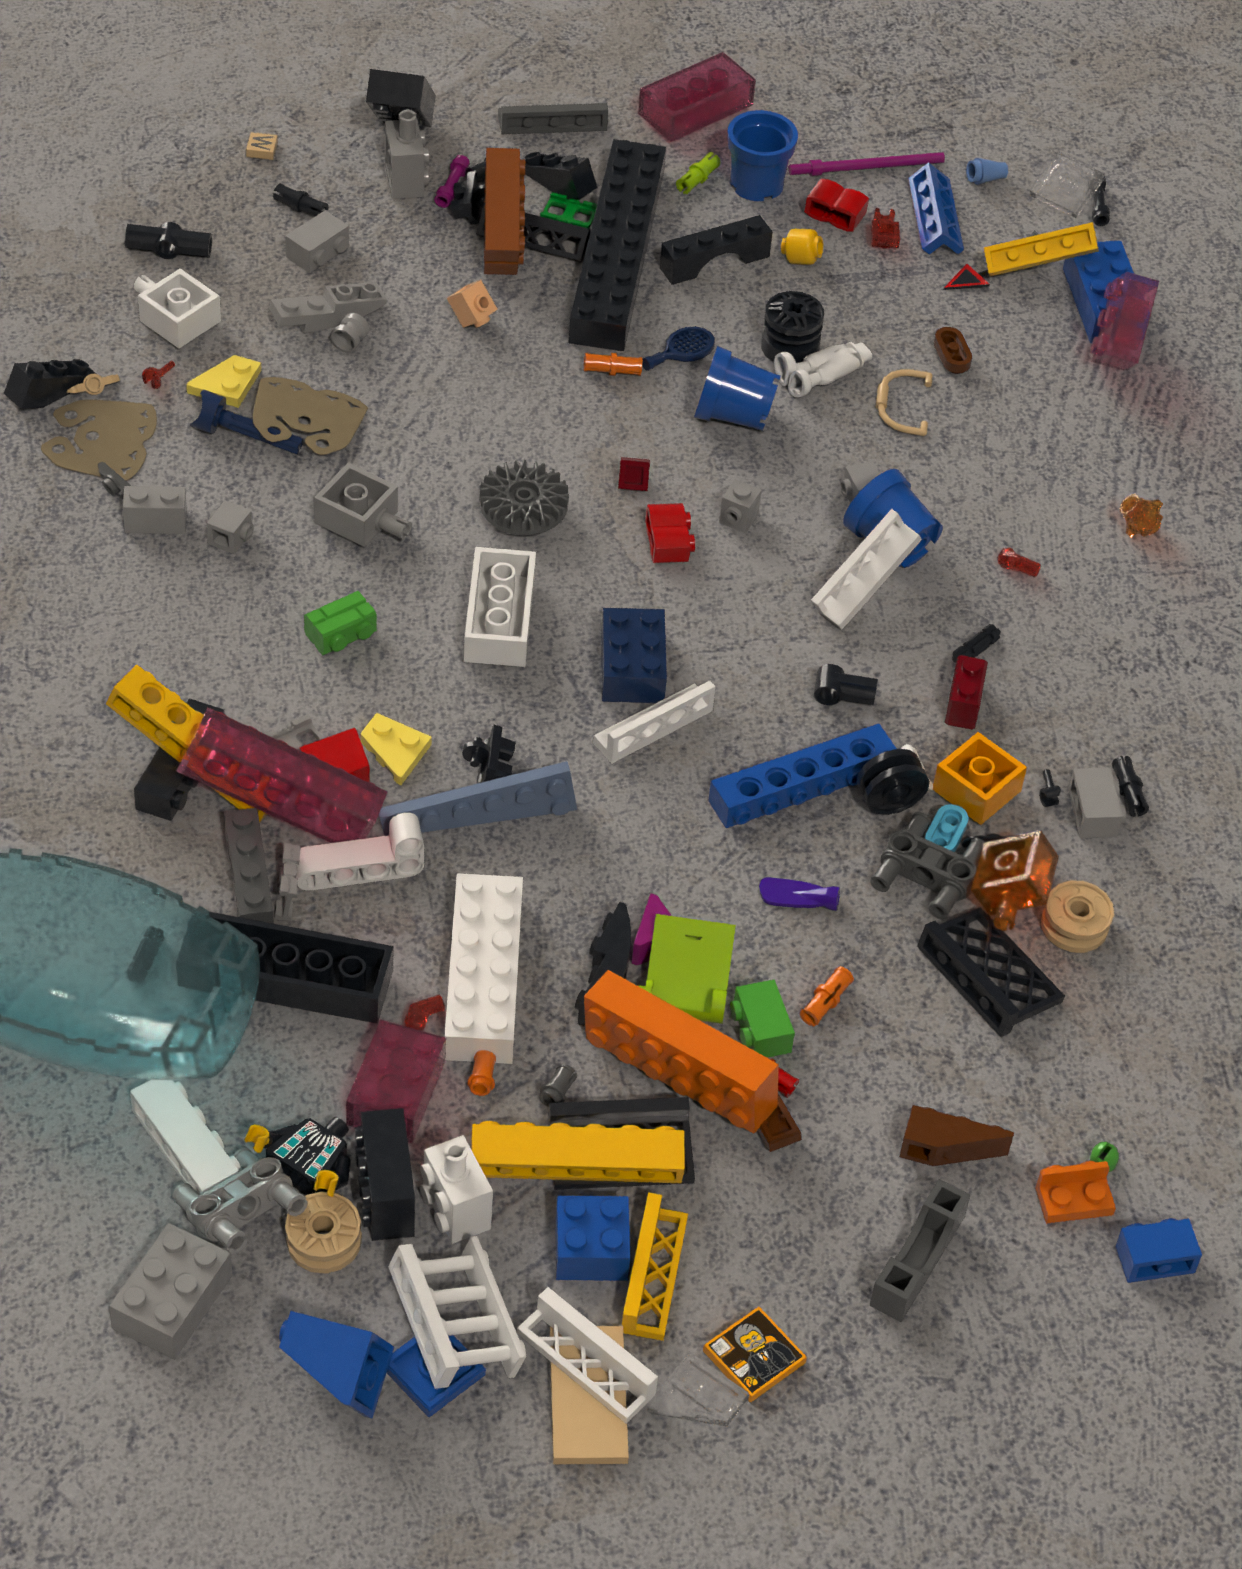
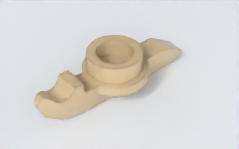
[67,374,120,395]

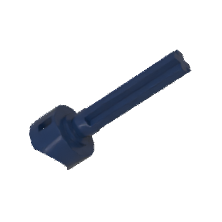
[190,389,303,455]

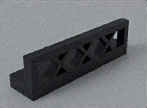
[476,202,591,262]

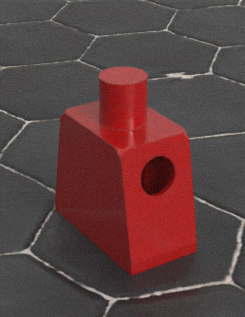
[299,728,370,804]

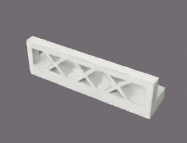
[811,509,922,630]
[593,681,715,764]
[517,1287,658,1424]

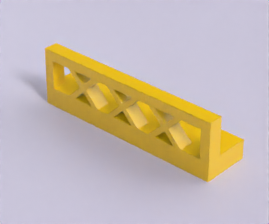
[984,222,1099,276]
[622,1192,688,1341]

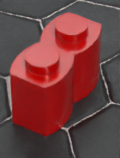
[804,179,869,232]
[645,503,695,563]

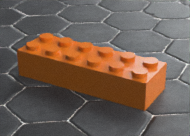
[584,970,779,1134]

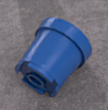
[728,110,798,201]
[694,346,781,431]
[843,469,943,568]

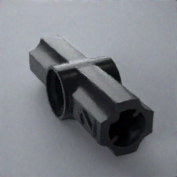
[125,222,213,259]

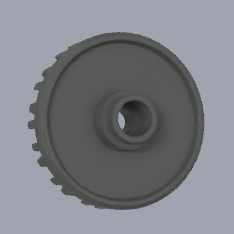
[479,459,569,535]

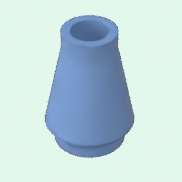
[966,158,1008,185]

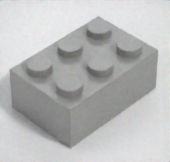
[109,1223,232,1360]

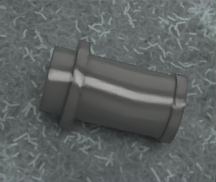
[540,1064,577,1107]

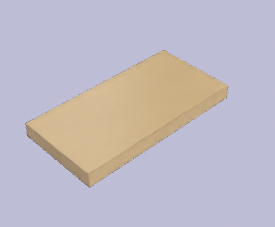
[550,1326,629,1464]

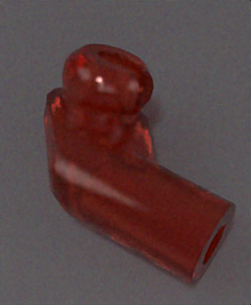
[997,547,1041,578]

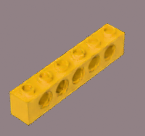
[106,664,289,823]

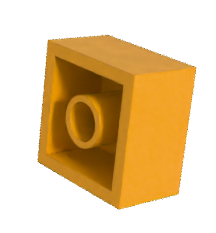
[933,732,1027,825]

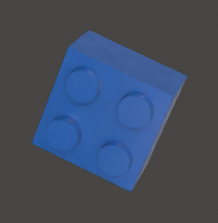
[555,1196,630,1281]

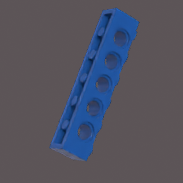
[708,723,897,828]

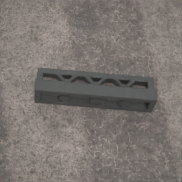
[498,103,608,135]

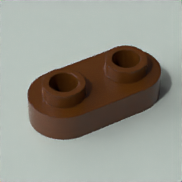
[934,327,972,374]

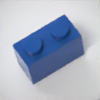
[1115,1218,1202,1283]

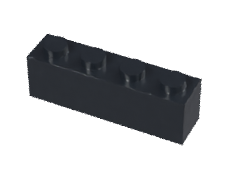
[134,698,228,821]

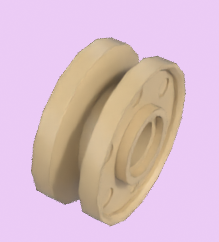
[1041,880,1114,953]
[285,1192,362,1274]

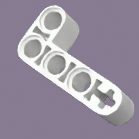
[296,813,424,890]

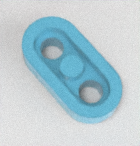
[925,804,969,852]

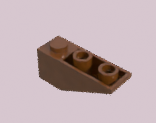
[899,1105,1014,1166]

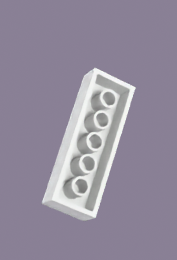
[444,873,523,1064]

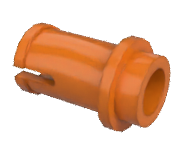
[467,1050,496,1096]

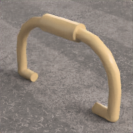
[876,369,932,436]

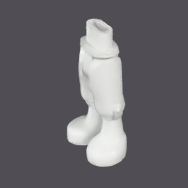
[774,342,872,397]

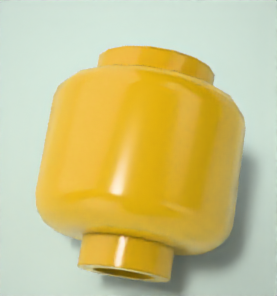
[781,228,823,265]

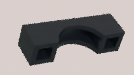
[660,215,773,285]

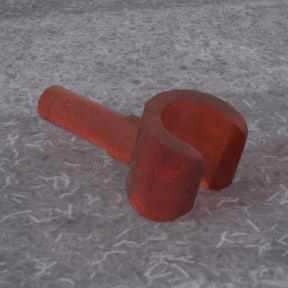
[142,361,175,389]

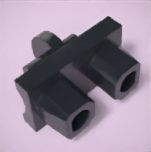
[450,171,485,225]
[462,724,516,784]

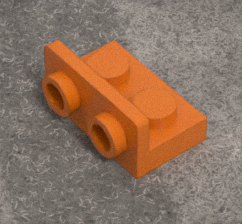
[1035,1161,1116,1224]

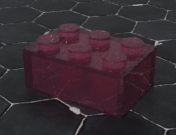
[1090,272,1159,371]
[346,1020,446,1143]

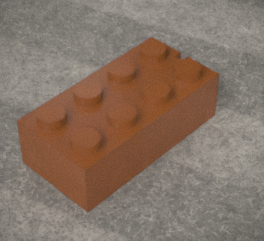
[484,148,525,275]

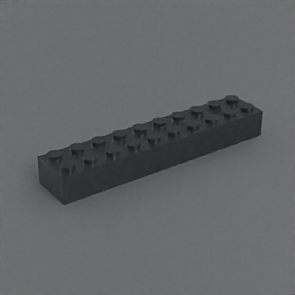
[568,139,666,351]

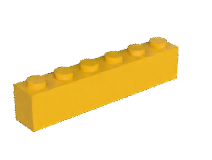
[471,1121,685,1183]

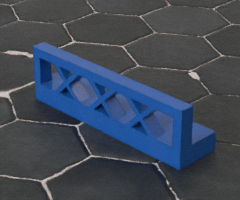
[909,162,964,255]

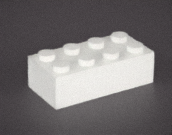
[464,547,536,667]

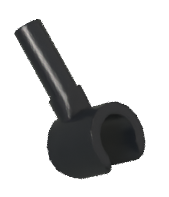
[1039,769,1061,807]

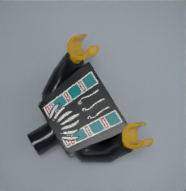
[244,1117,351,1197]

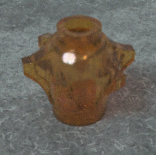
[1119,494,1163,537]

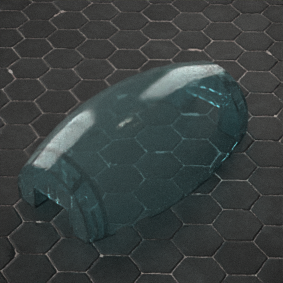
[0,848,260,1080]

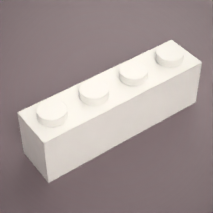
[130,1072,242,1195]

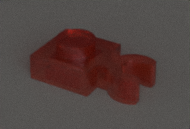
[871,208,900,248]

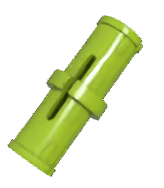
[676,152,721,194]

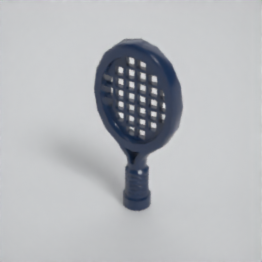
[642,326,715,371]

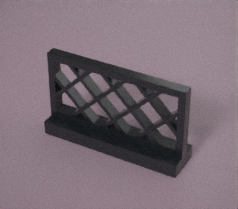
[917,907,1065,1037]
[548,1097,695,1190]

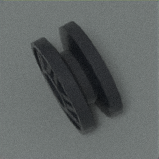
[857,749,930,815]

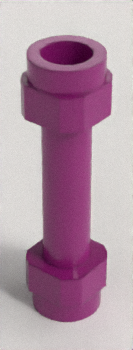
[434,155,470,208]

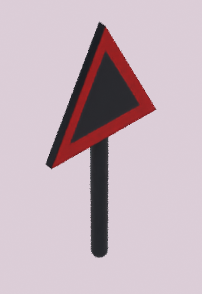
[944,264,990,290]

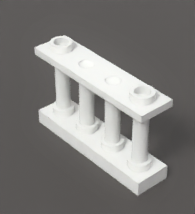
[388,1236,526,1389]

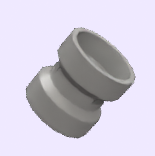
[331,313,369,353]

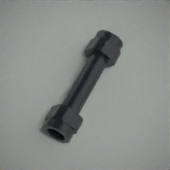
[1088,172,1110,226]

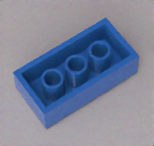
[1063,241,1150,343]

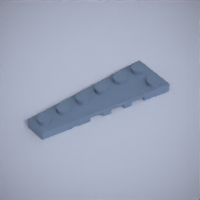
[378,761,577,836]

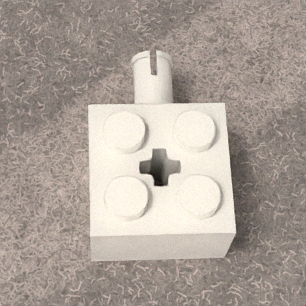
[134,269,221,348]
[420,1135,493,1244]

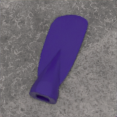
[759,877,840,911]

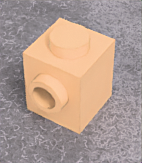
[447,280,498,328]

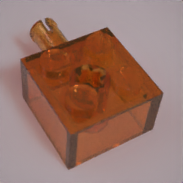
[971,831,1059,931]

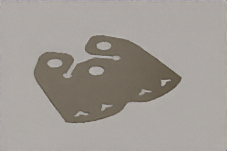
[253,377,368,455]
[41,400,157,481]

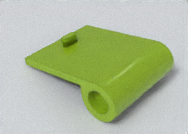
[639,914,736,1024]

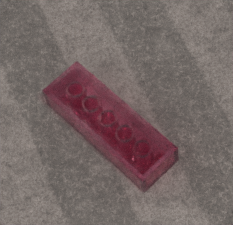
[176,707,388,843]

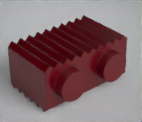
[945,655,988,730]

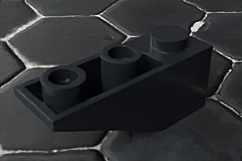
[525,152,598,200]
[4,359,96,409]

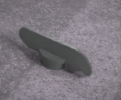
[98,462,131,499]

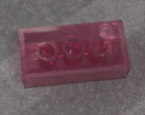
[638,52,756,142]

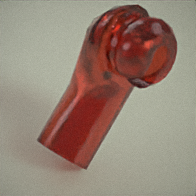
[404,994,445,1034]

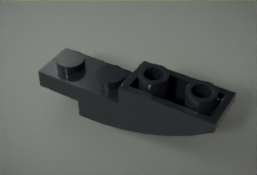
[575,902,631,1026]

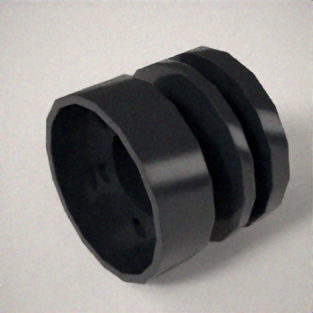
[761,291,824,363]

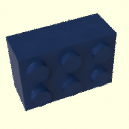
[601,608,667,703]

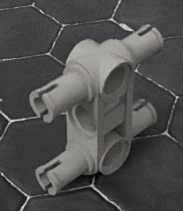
[172,1148,308,1253]

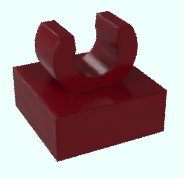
[618,457,650,491]

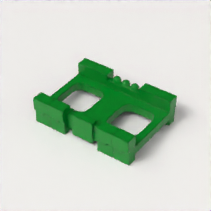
[540,192,597,229]

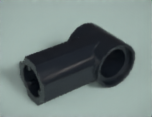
[814,664,878,705]

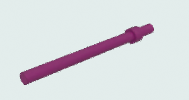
[788,152,945,176]

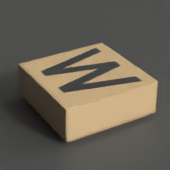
[246,132,278,160]

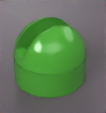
[1090,1142,1119,1172]

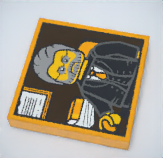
[703,1306,807,1403]

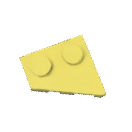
[187,355,261,408]
[361,713,432,785]

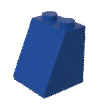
[279,1311,394,1419]

